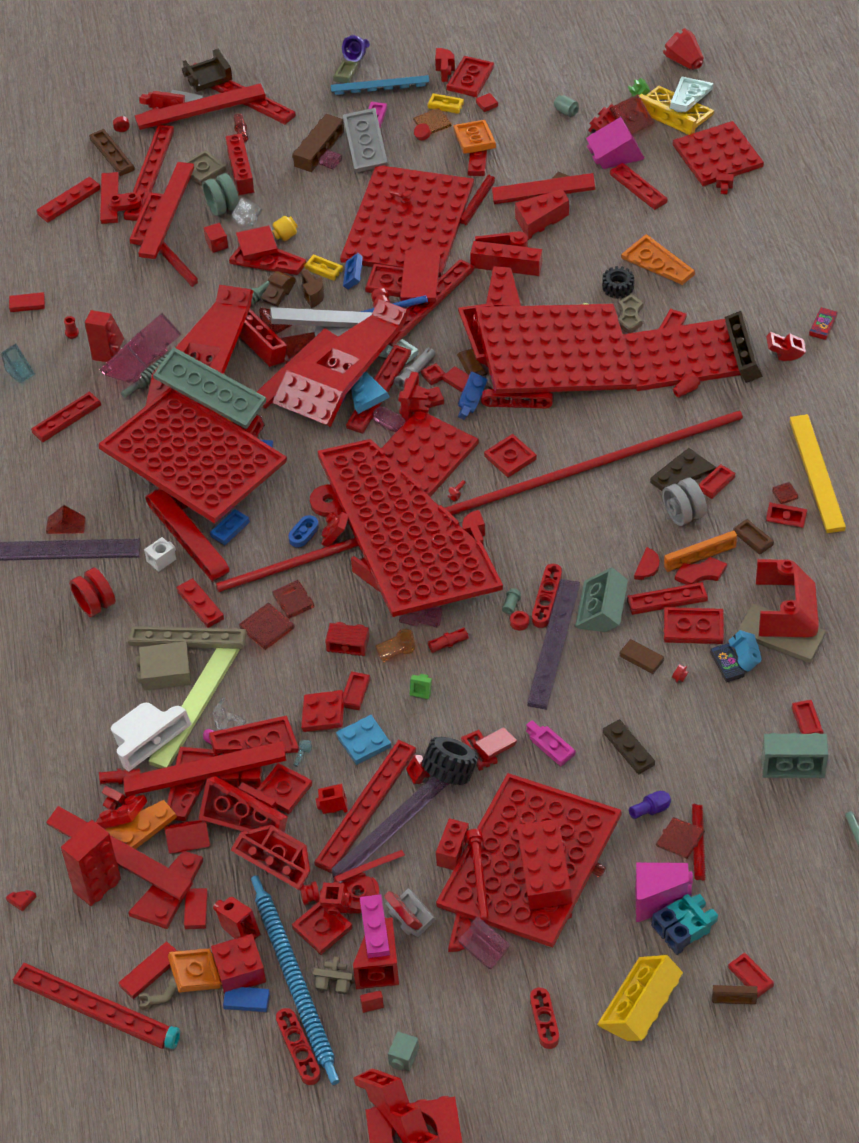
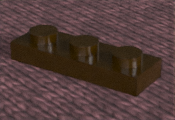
[603,719,655,775]

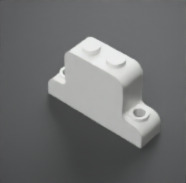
[111,703,192,771]

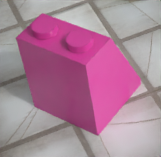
[586,117,644,169]
[635,862,693,922]

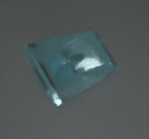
[1,343,35,383]

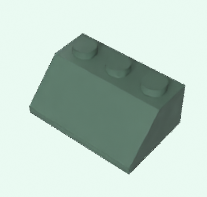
[575,567,628,632]

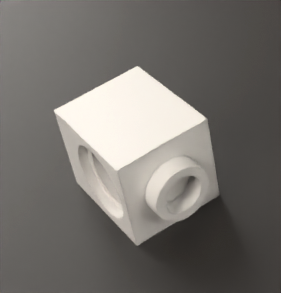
[144,537,176,572]

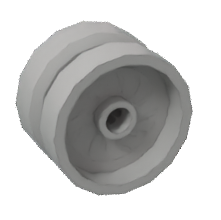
[662,478,707,526]

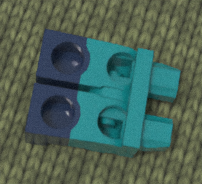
[651,894,718,955]

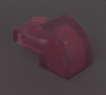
[399,606,443,628]

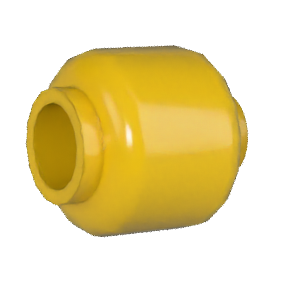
[272,216,298,241]

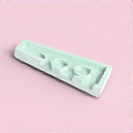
[670,76,714,112]

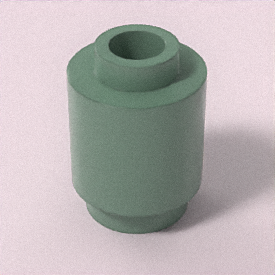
[554,95,579,117]

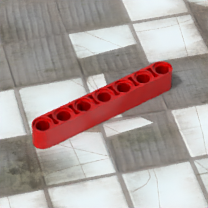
[145,488,230,581]

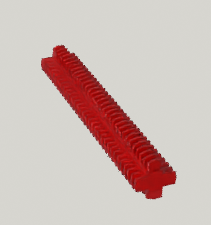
[460,174,495,226]
[159,241,198,287]
[692,803,706,881]

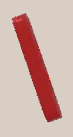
[481,389,553,409]
[532,564,562,628]
[276,1008,321,1085]

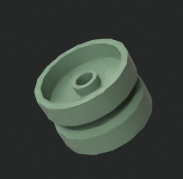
[202,173,240,216]

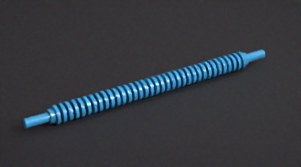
[251,875,340,1085]

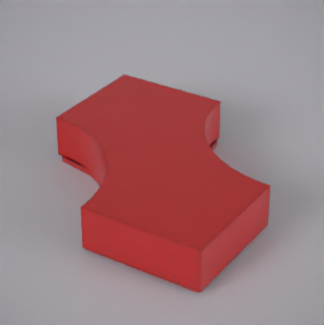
[675,557,727,585]

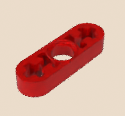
[530,987,559,1049]

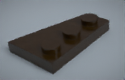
[650,448,716,491]

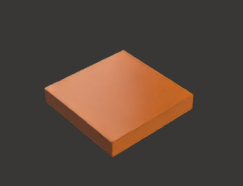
[168,948,221,993]

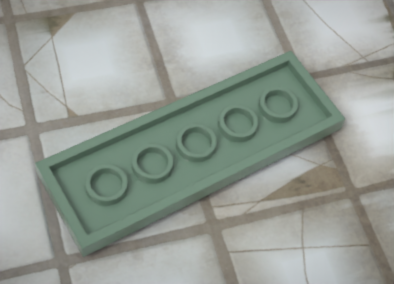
[153,347,266,429]

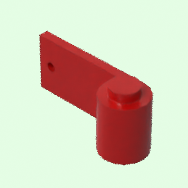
[475,231,528,247]

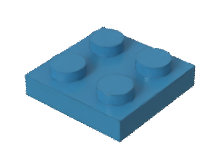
[336,715,391,765]

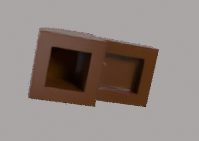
[301,269,324,308]
[261,271,297,307]

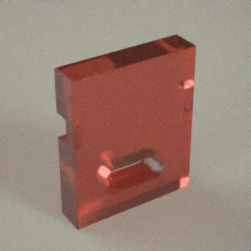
[272,580,314,619]

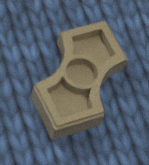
[618,294,643,334]

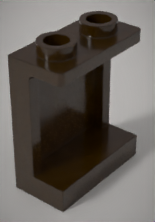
[182,48,233,92]

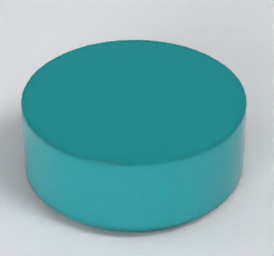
[165,1026,180,1049]

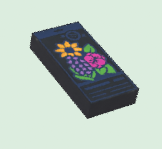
[710,643,745,683]

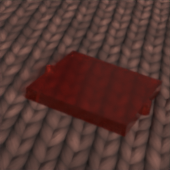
[656,817,705,859]

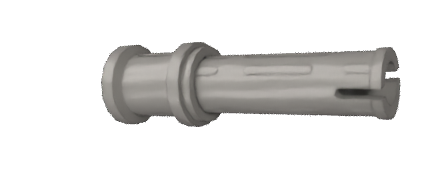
[394,347,436,390]

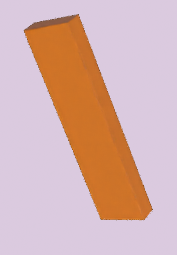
[664,531,737,572]

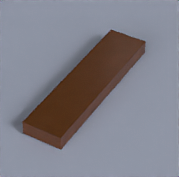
[89,129,135,176]

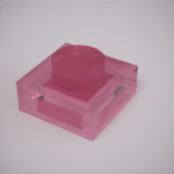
[319,150,342,170]

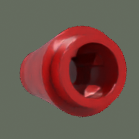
[673,373,700,398]

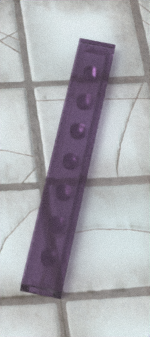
[0,538,141,561]
[527,579,580,710]
[331,777,449,883]

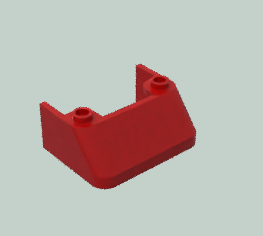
[756,559,819,637]

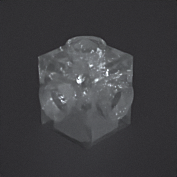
[232,198,263,227]

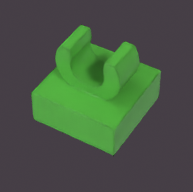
[628,78,650,101]
[410,674,432,699]

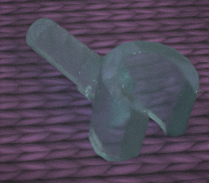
[293,740,312,767]

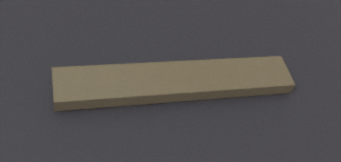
[128,626,247,649]

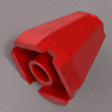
[663,28,704,70]

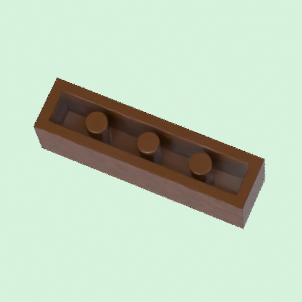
[292,114,344,173]

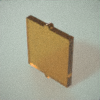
[413,108,452,134]

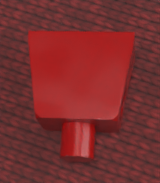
[213,897,261,940]

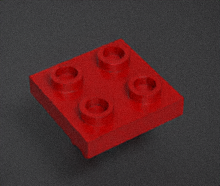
[398,371,431,423]

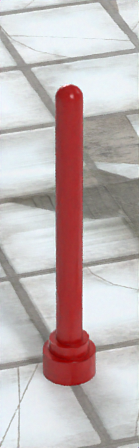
[466,829,489,921]

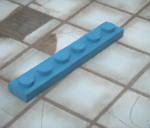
[331,75,429,95]

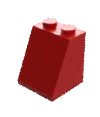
[353,918,399,990]

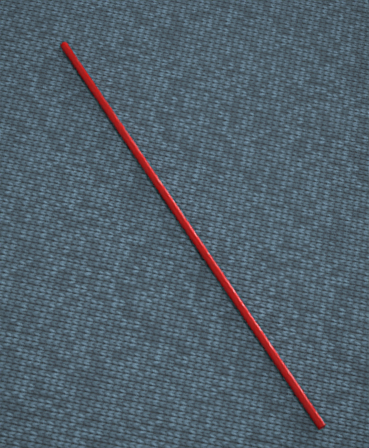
[216,410,743,592]

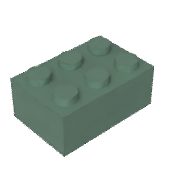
[761,733,828,778]

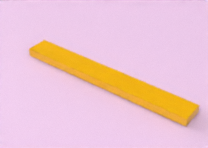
[790,414,846,533]

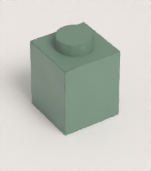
[388,1031,419,1071]

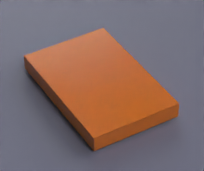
[453,120,496,154]

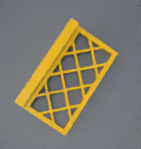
[636,86,714,135]

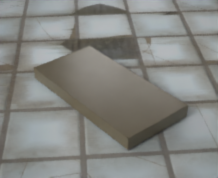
[737,604,826,663]

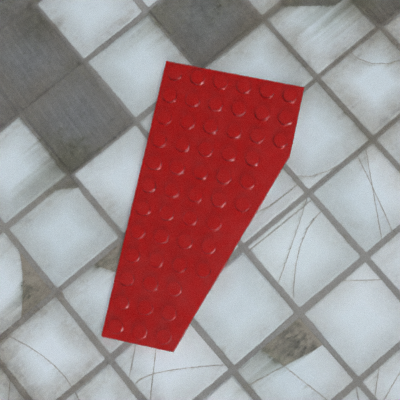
[318,439,503,617]

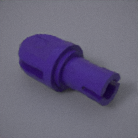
[628,791,671,819]

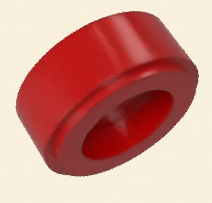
[113,116,130,132]
[414,123,431,141]
[510,611,529,631]

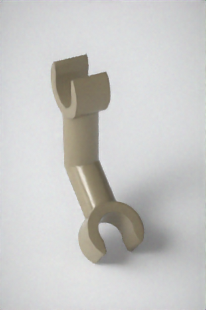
[138,976,178,1010]

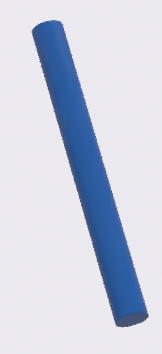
[360,295,428,313]

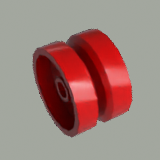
[69,567,116,617]

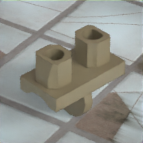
[313,957,355,994]

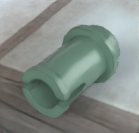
[502,588,521,614]

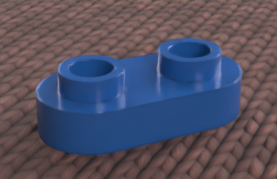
[288,515,319,547]

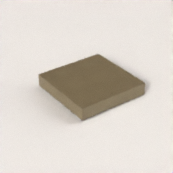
[185,150,227,186]

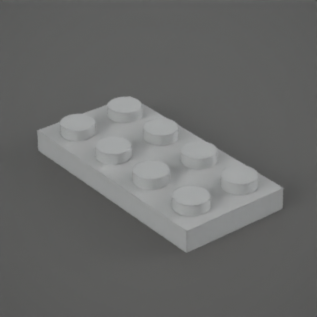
[343,108,388,173]

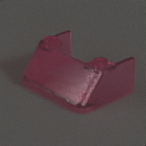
[99,313,181,383]

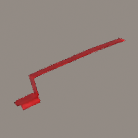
[319,850,405,892]

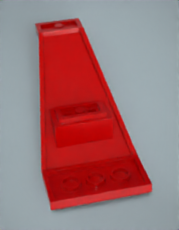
[146,285,254,406]
[272,299,410,427]

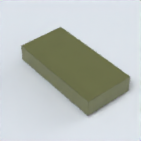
[333,60,358,83]

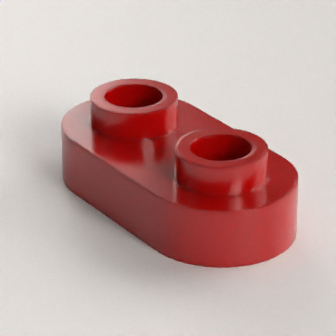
[107,192,142,211]

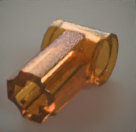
[375,629,416,662]

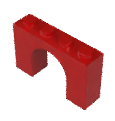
[365,1096,463,1143]

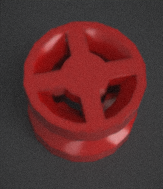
[300,881,320,906]

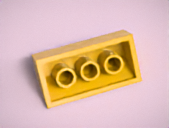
[597,955,683,1041]

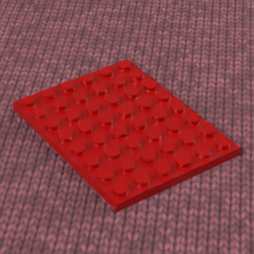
[340,165,474,277]
[475,304,637,394]
[99,387,287,524]
[436,773,622,948]

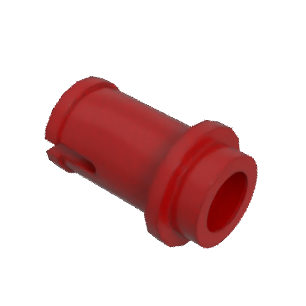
[64,316,79,339]

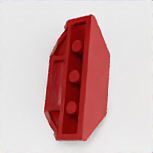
[231,825,310,890]

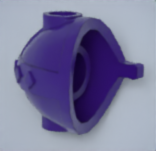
[342,35,370,62]

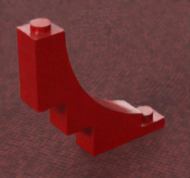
[353,1068,441,1143]

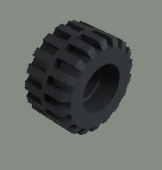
[422,737,478,785]

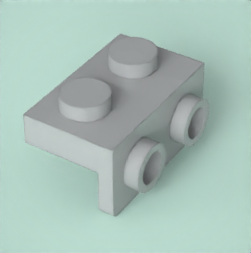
[385,888,436,937]

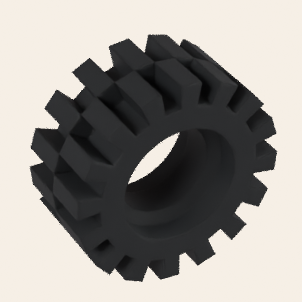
[602,266,634,299]

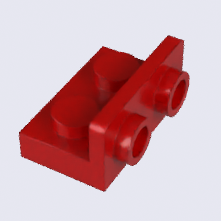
[588,103,626,132]

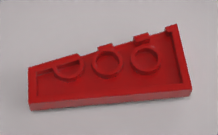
[229,246,307,275]
[128,851,203,929]

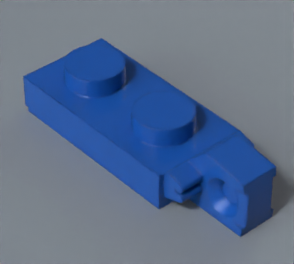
[457,372,488,420]

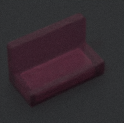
[458,916,510,969]

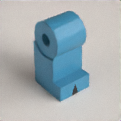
[728,630,762,671]

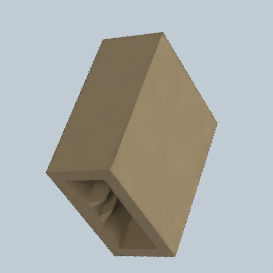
[136,641,191,690]

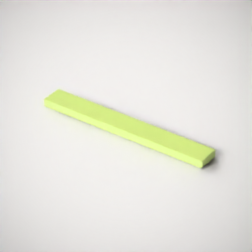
[149,648,240,769]

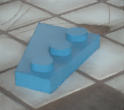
[351,371,390,414]

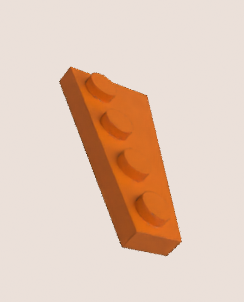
[621,234,695,285]
[105,800,177,849]

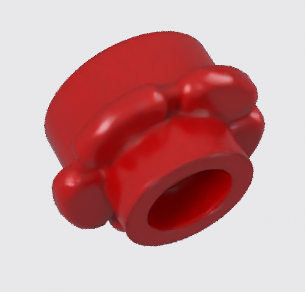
[671,664,689,683]

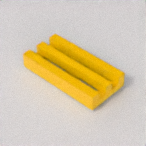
[428,93,464,114]
[304,254,343,281]

